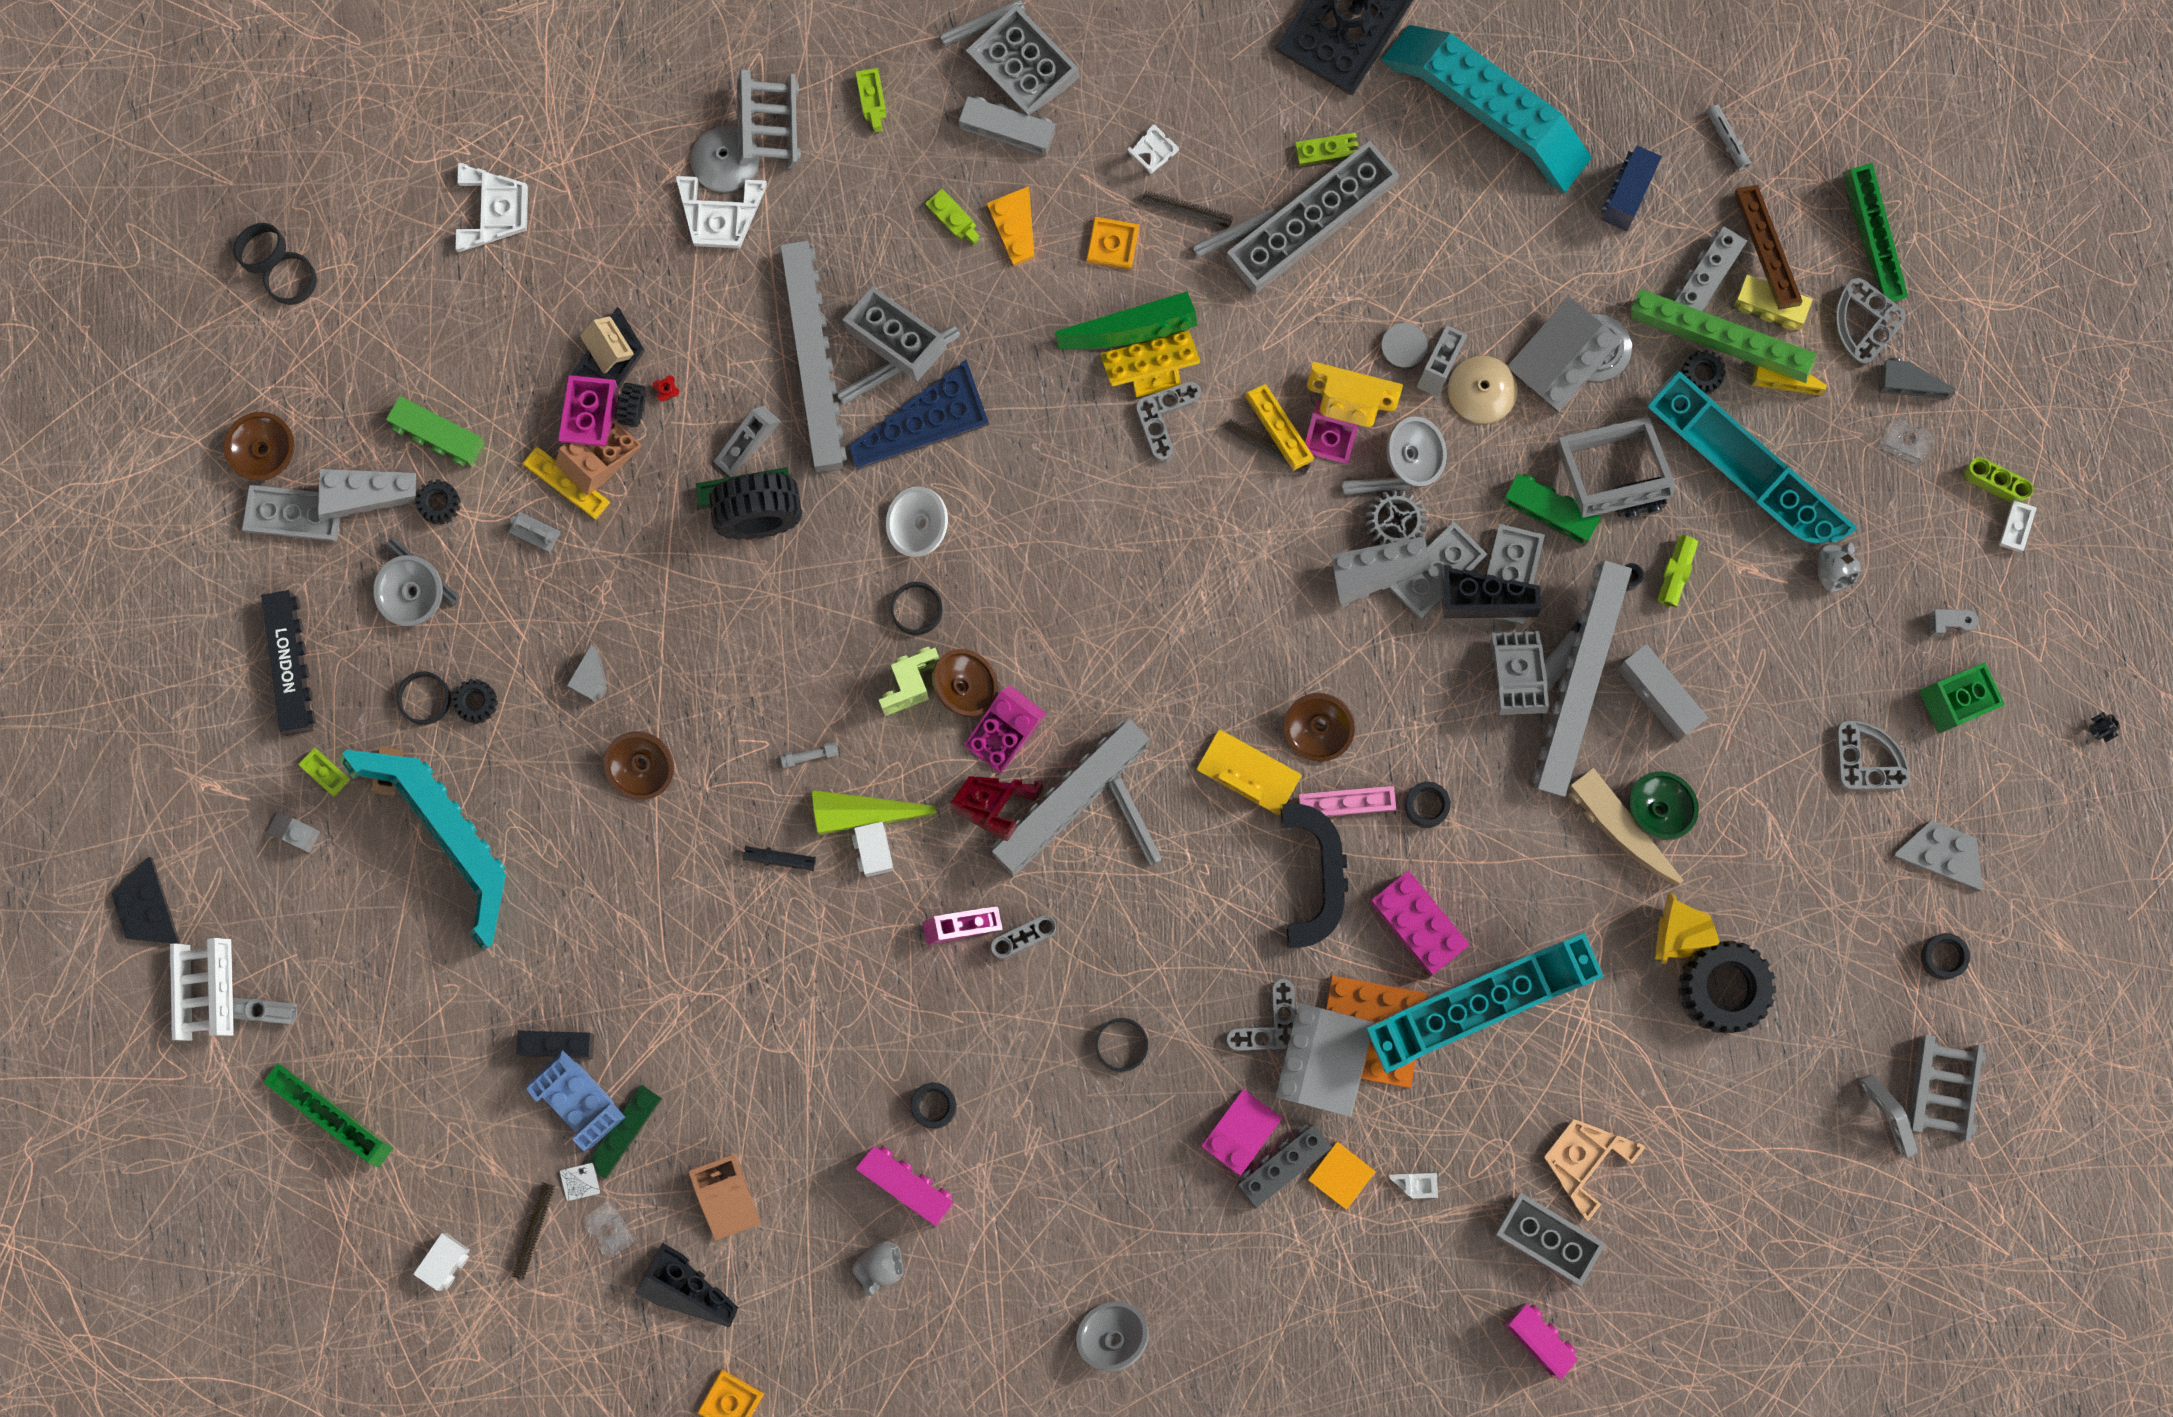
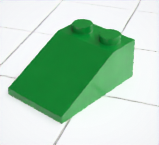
[1919,662,2005,734]

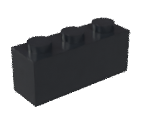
[516,1030,594,1059]

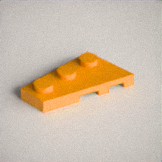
[987,186,1035,267]

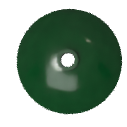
[1629,771,1699,840]

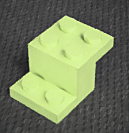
[879,647,939,716]

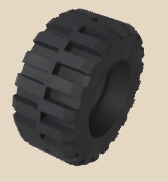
[709,472,802,540]
[1678,941,1776,1034]

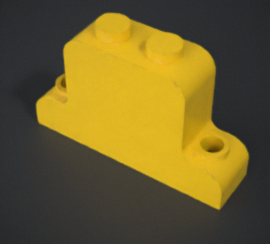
[1307,361,1403,427]

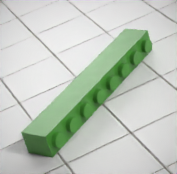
[1631,289,1817,383]

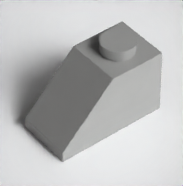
[567,645,607,703]
[267,812,320,853]

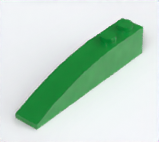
[1843,163,1908,302]
[1055,291,1198,349]
[263,1063,394,1167]

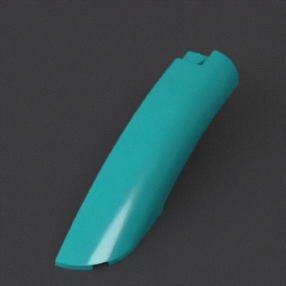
[1647,369,1858,544]

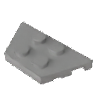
[1893,820,1983,891]

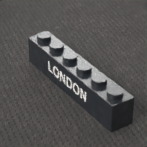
[261,590,316,736]

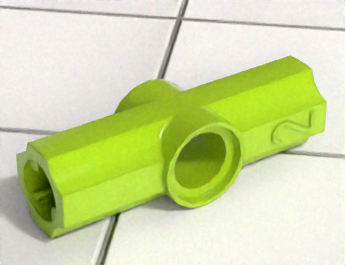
[1657,535,1698,608]

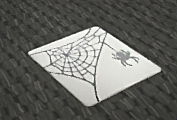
[560,1163,600,1201]

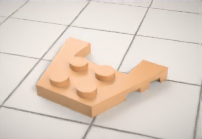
[1543,1119,1645,1221]

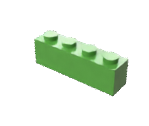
[386,396,485,467]

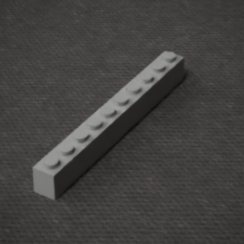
[781,241,847,472]
[1532,560,1632,797]

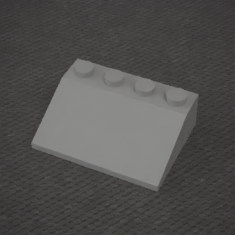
[966,4,1080,116]
[1508,296,1622,413]
[1276,1003,1374,1117]

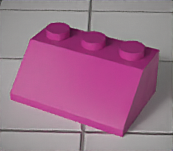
[1503,1303,1578,1380]

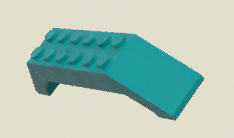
[1381,25,1592,194]
[339,750,506,952]
[1366,932,1604,1074]

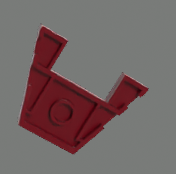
[950,776,1043,841]

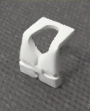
[1127,125,1179,174]

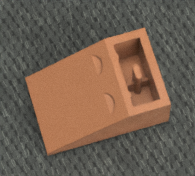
[555,419,642,495]
[688,1154,761,1241]

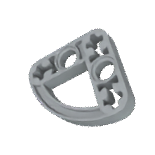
[1836,278,1906,365]
[1836,721,1910,791]

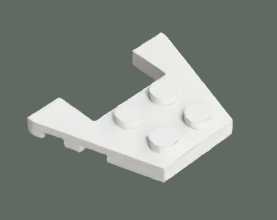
[456,163,528,252]
[676,176,767,248]

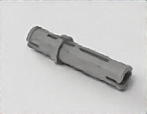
[1706,105,1752,171]

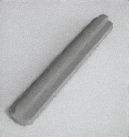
[940,0,1025,46]
[1193,209,1276,257]
[1109,778,1161,865]

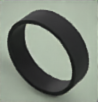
[233,223,286,274]
[263,252,317,305]
[890,582,943,635]
[396,671,451,725]
[1095,1018,1148,1072]

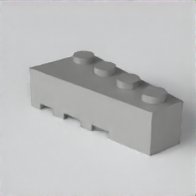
[318,469,416,521]
[1331,537,1431,608]

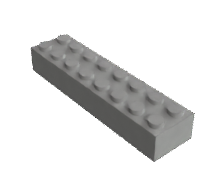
[1226,141,1399,295]
[992,719,1150,878]

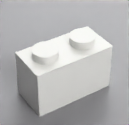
[852,822,894,877]
[414,1233,470,1291]

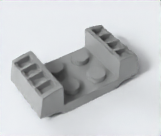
[1490,631,1549,715]

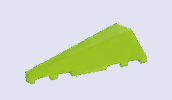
[812,790,937,835]

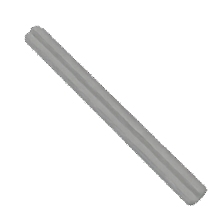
[837,325,960,404]

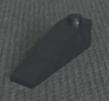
[635,1243,739,1327]

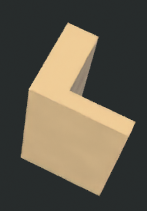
[580,316,634,374]

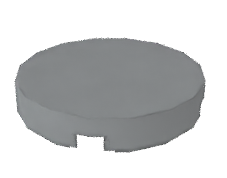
[1381,323,1428,370]

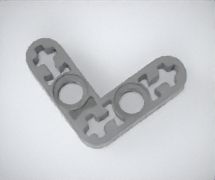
[1136,382,1201,463]
[1226,979,1296,1051]
[1860,1074,1918,1159]

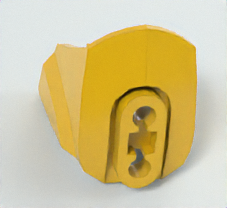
[1655,893,1720,964]

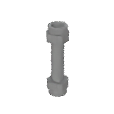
[780,742,839,769]

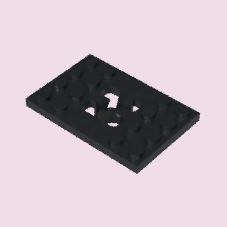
[1275,0,1414,96]

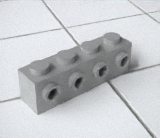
[1672,226,1747,311]

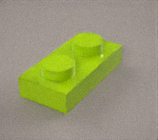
[298,747,351,797]

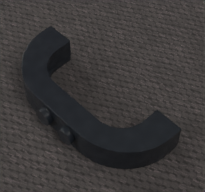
[1280,804,1348,948]

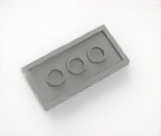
[242,485,341,542]
[1389,521,1487,620]
[1486,524,1545,626]

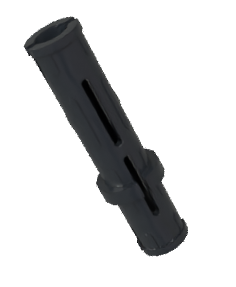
[743,845,816,872]

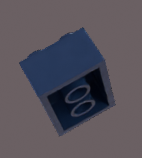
[1601,145,1662,231]

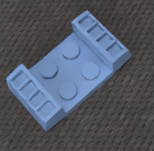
[526,1050,625,1151]

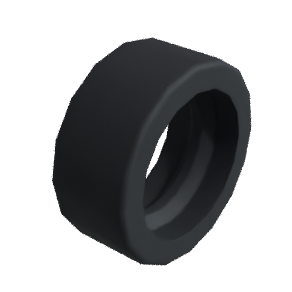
[1404,781,1451,828]
[1921,933,1970,980]
[910,1082,957,1129]

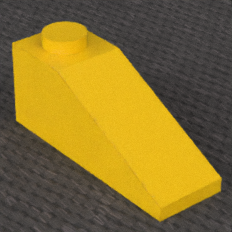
[1752,364,1827,396]

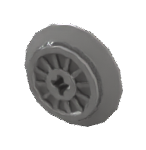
[1588,314,1632,382]

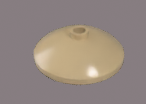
[1448,356,1518,424]

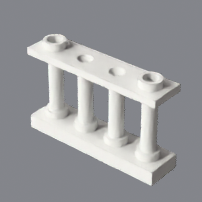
[170,938,233,1041]

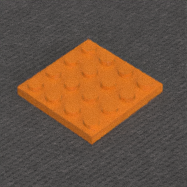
[1326,975,1427,1088]

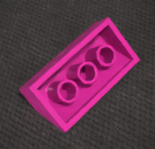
[856,1145,954,1227]

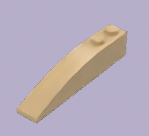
[1568,768,1684,886]

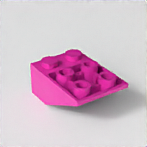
[964,685,1047,774]

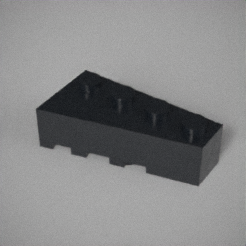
[1441,565,1541,618]

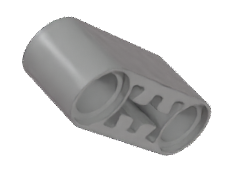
[991,916,1057,960]

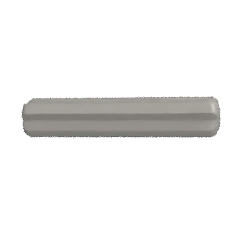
[1342,477,1411,495]

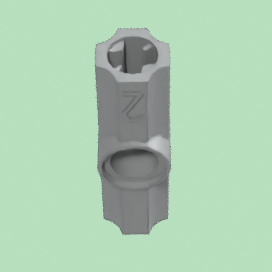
[233,998,298,1025]

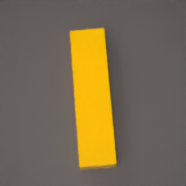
[1245,383,1314,471]
[522,446,610,520]

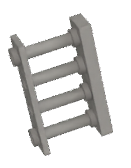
[736,70,801,169]
[1908,1035,1986,1142]

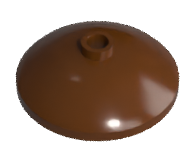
[224,412,295,481]
[932,649,998,717]
[1284,693,1355,762]
[604,731,674,800]

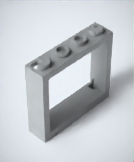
[1558,417,1675,518]

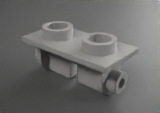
[509,512,561,552]

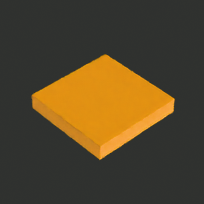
[1086,217,1140,270]
[1308,1141,1376,1210]
[697,1369,765,1417]

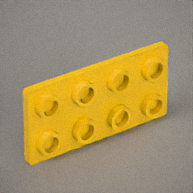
[1100,331,1200,398]
[1197,730,1301,815]

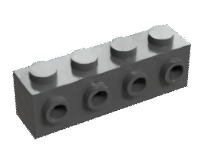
[1237,1124,1332,1209]

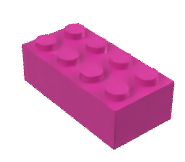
[1369,870,1470,977]

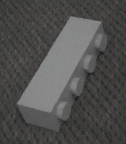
[959,96,1055,156]

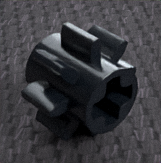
[2089,712,2120,742]

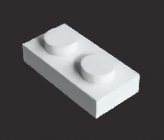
[1999,500,2037,553]

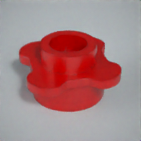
[653,375,680,402]

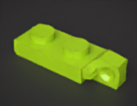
[856,68,886,133]
[925,189,980,246]

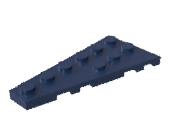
[849,359,989,469]

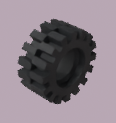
[1681,350,1726,394]
[617,382,646,427]
[415,479,461,524]
[452,679,498,724]

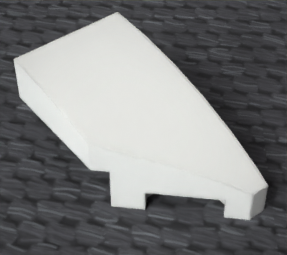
[1389,1173,1438,1199]

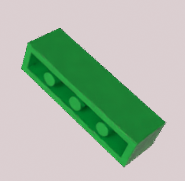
[1502,473,1601,546]

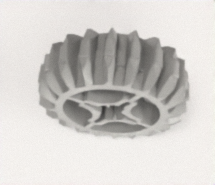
[1365,490,1428,545]

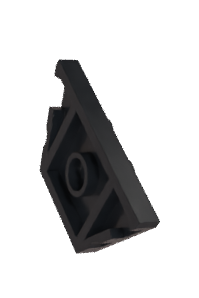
[567,307,645,389]
[112,857,180,944]

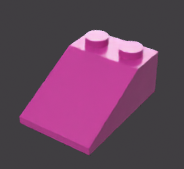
[558,375,619,447]
[1201,1089,1282,1176]

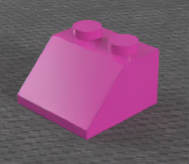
[1305,400,1358,464]

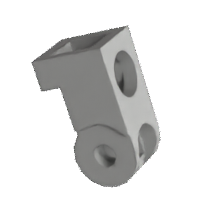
[1929,609,1978,637]

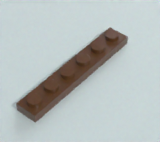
[1734,185,1803,310]

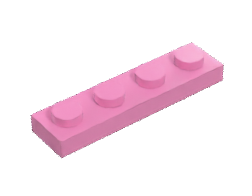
[1299,786,1396,817]

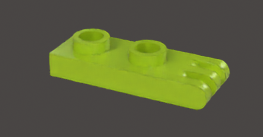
[1295,133,1359,167]

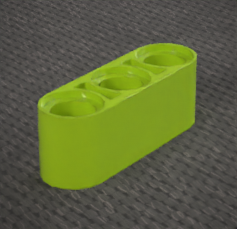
[1964,457,2033,503]

